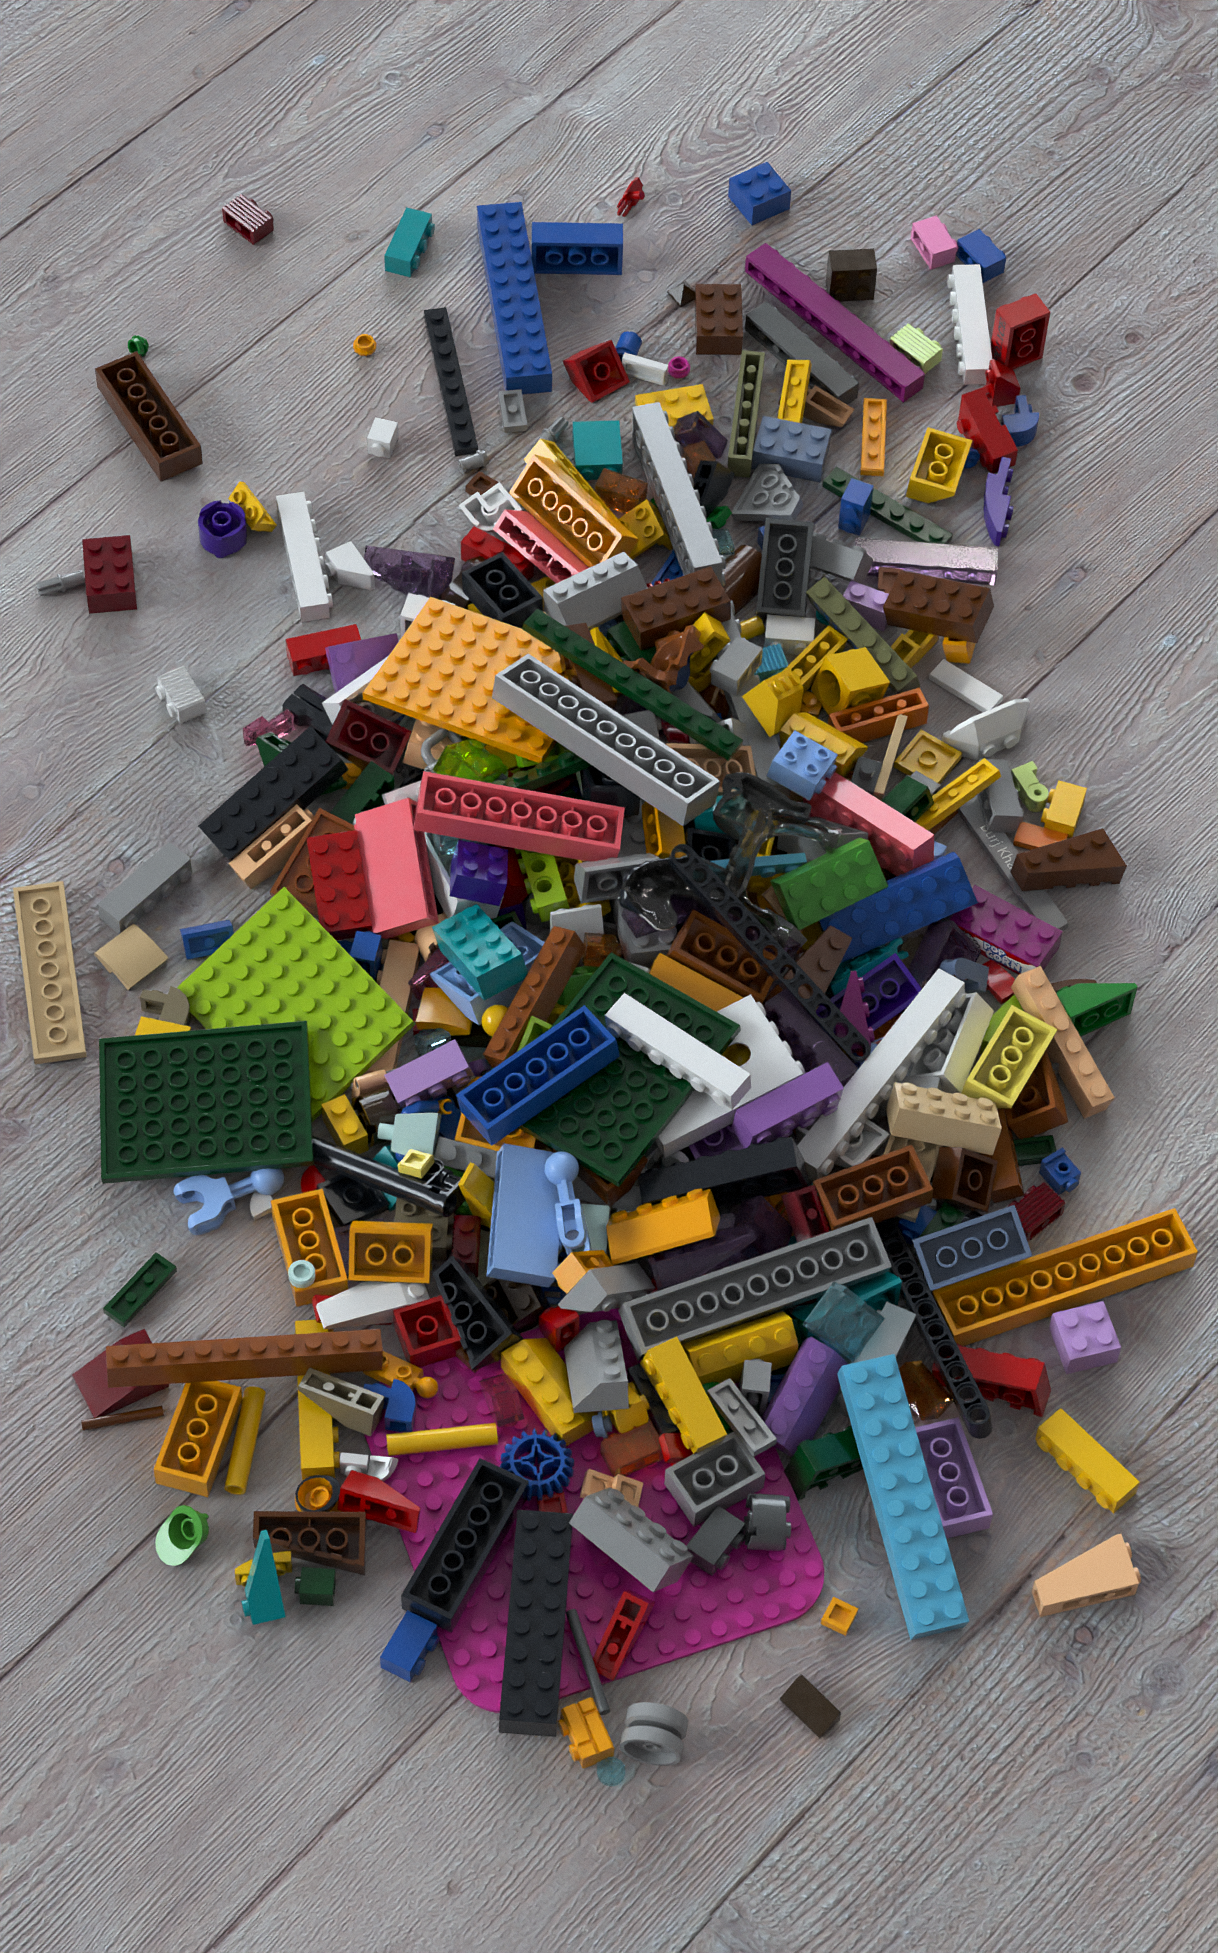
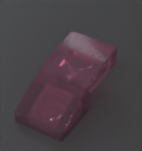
[243,709,295,746]

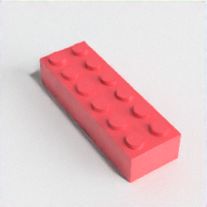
[803,772,934,876]

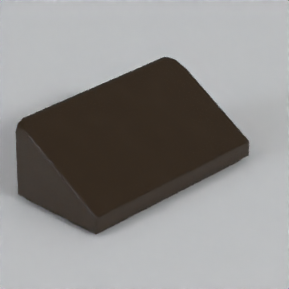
[780,1674,841,1738]

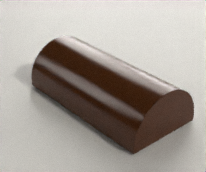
[722,545,762,616]

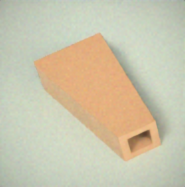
[228,804,314,889]
[1032,1534,1141,1617]

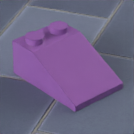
[325,633,399,693]

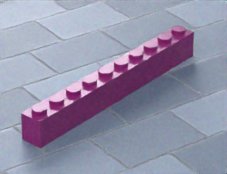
[745,243,925,403]

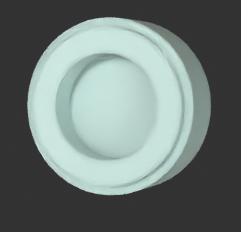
[288,1260,316,1288]

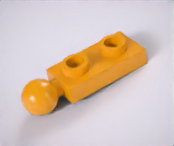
[363,1351,438,1398]

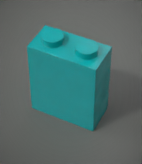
[572,420,623,481]

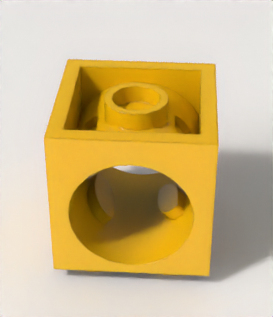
[811,647,890,715]

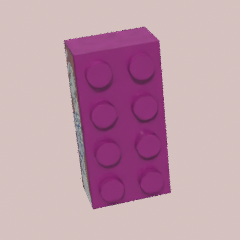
[947,885,1063,975]

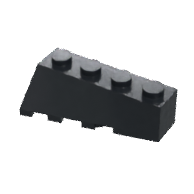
[433,1256,524,1371]

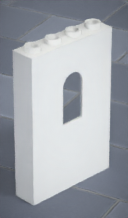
[655,995,805,1158]

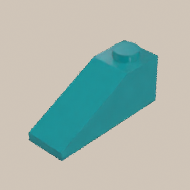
[241,1530,286,1625]

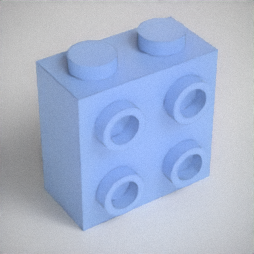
[766,730,838,801]

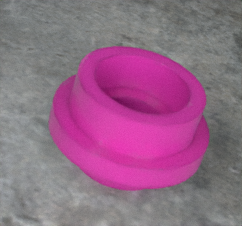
[668,356,690,378]

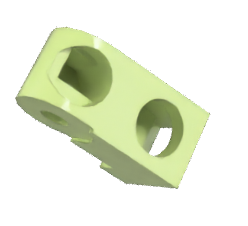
[1011,761,1049,812]

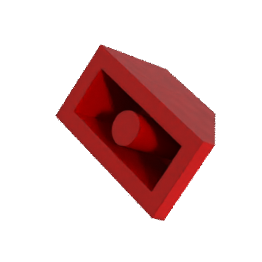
[539,1306,580,1353]

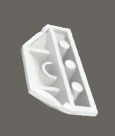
[942,698,1030,760]

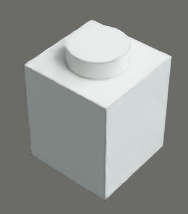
[367,417,398,458]

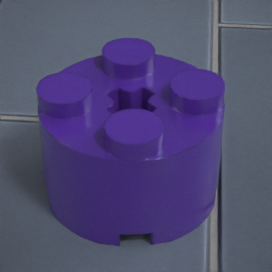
[198,500,247,558]

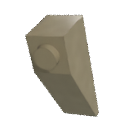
[298,1368,384,1436]

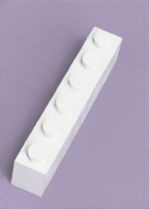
[947,264,992,385]
[276,492,333,622]
[605,993,752,1110]

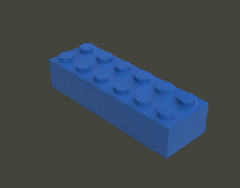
[818,852,978,963]
[456,1005,620,1146]

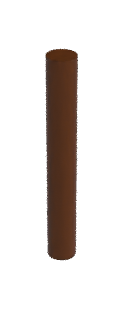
[81,1406,164,1431]

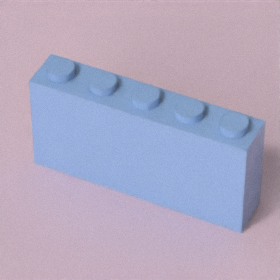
[486,1143,563,1288]

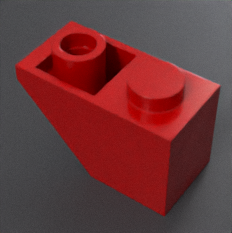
[983,359,1021,407]

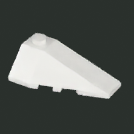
[316,1281,430,1329]

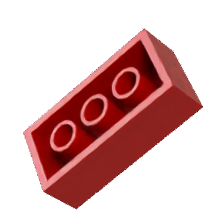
[307,830,372,940]

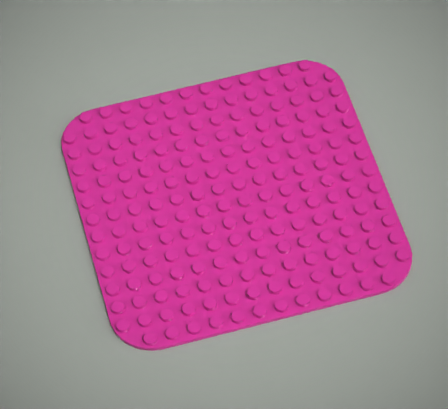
[364,1308,824,1713]

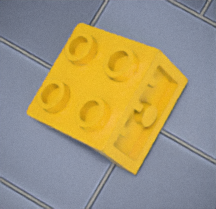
[618,499,673,560]

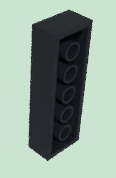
[198,726,349,862]
[638,1137,809,1209]
[401,1458,529,1633]

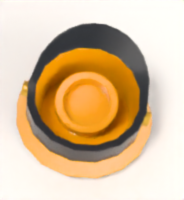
[295,1474,342,1512]

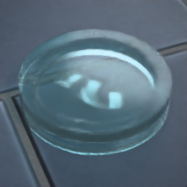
[597,1757,625,1786]

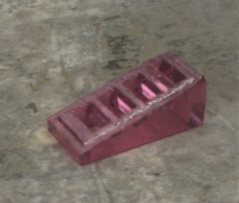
[408,948,450,1000]

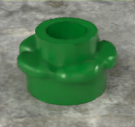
[128,335,149,357]

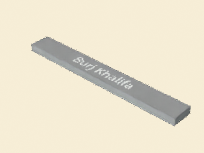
[943,783,1069,931]

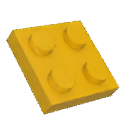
[894,729,962,784]

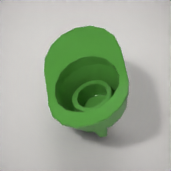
[155,1505,209,1566]

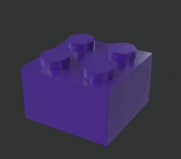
[449,840,508,906]

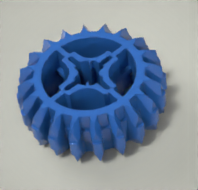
[500,1428,574,1502]

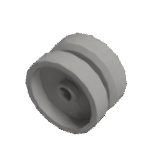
[620,1702,689,1766]

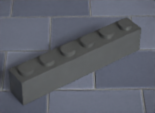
[745,301,859,405]

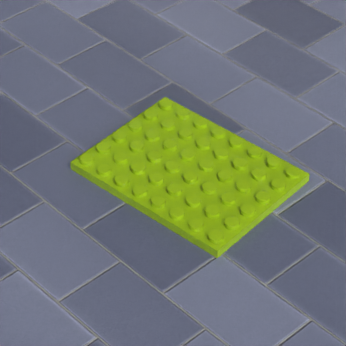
[177,887,416,1122]

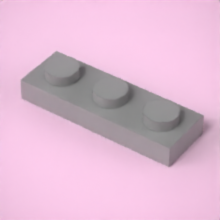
[707,1378,777,1457]

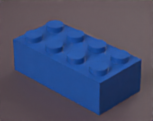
[532,222,623,275]

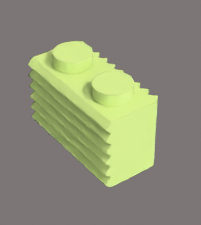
[890,323,943,373]

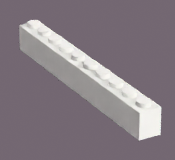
[797,969,966,1180]

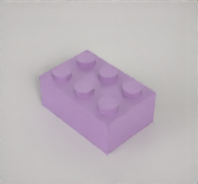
[384,1039,474,1109]

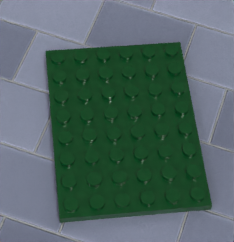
[518,952,741,1187]
[99,1021,314,1184]

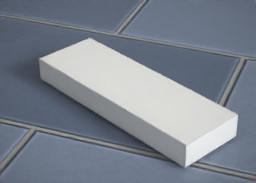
[929,659,1003,712]

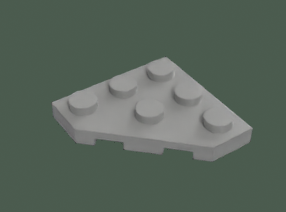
[731,464,803,521]

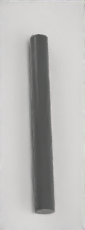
[566,1609,610,1715]

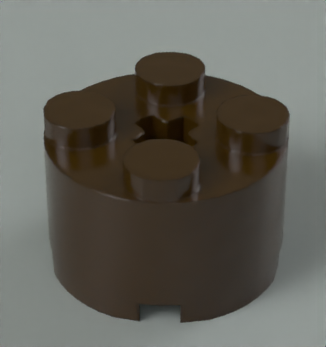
[351,1086,402,1147]

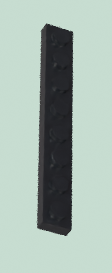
[424,307,478,456]

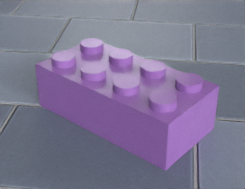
[731,1062,844,1149]

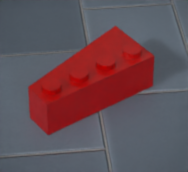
[932,1343,1051,1417]

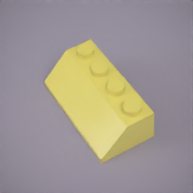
[961,1005,1058,1108]

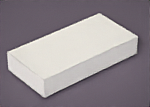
[622,353,668,386]

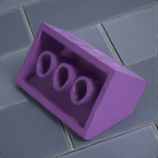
[761,1337,848,1457]

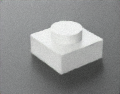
[340,1452,369,1476]

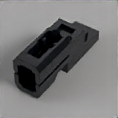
[282,684,349,761]

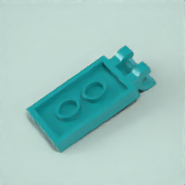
[825,938,909,995]

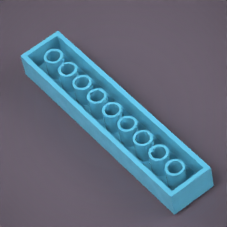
[837,1354,969,1640]

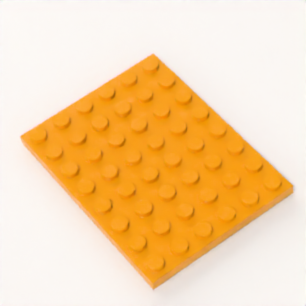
[363,597,568,763]

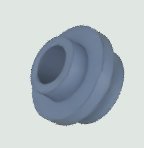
[592,1411,613,1439]

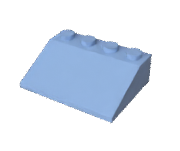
[430,921,545,1025]

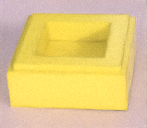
[398,1149,434,1179]

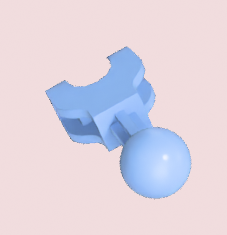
[544,1151,592,1255]
[173,1168,284,1235]

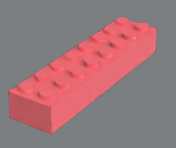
[413,771,625,861]

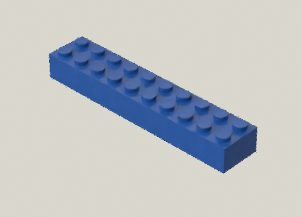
[477,202,552,395]

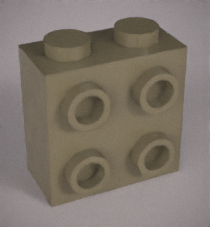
[394,1198,455,1260]

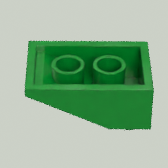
[1056,983,1138,1037]

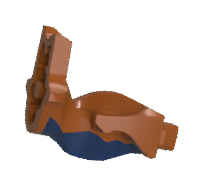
[622,625,704,693]

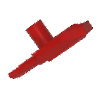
[617,177,645,217]

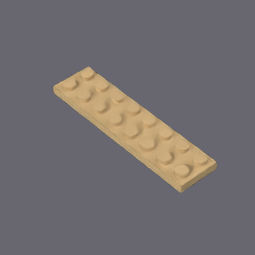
[13,881,87,1064]

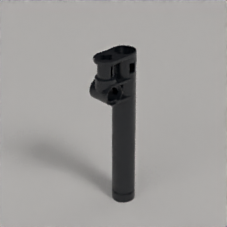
[313,1135,466,1217]

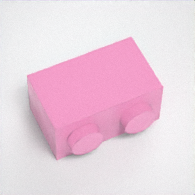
[911,215,958,270]

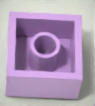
[1049,1301,1121,1374]

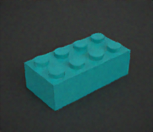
[432,904,528,1001]

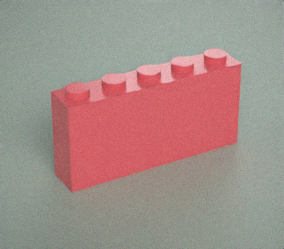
[493,509,589,584]
[354,798,439,939]

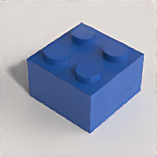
[728,162,791,225]

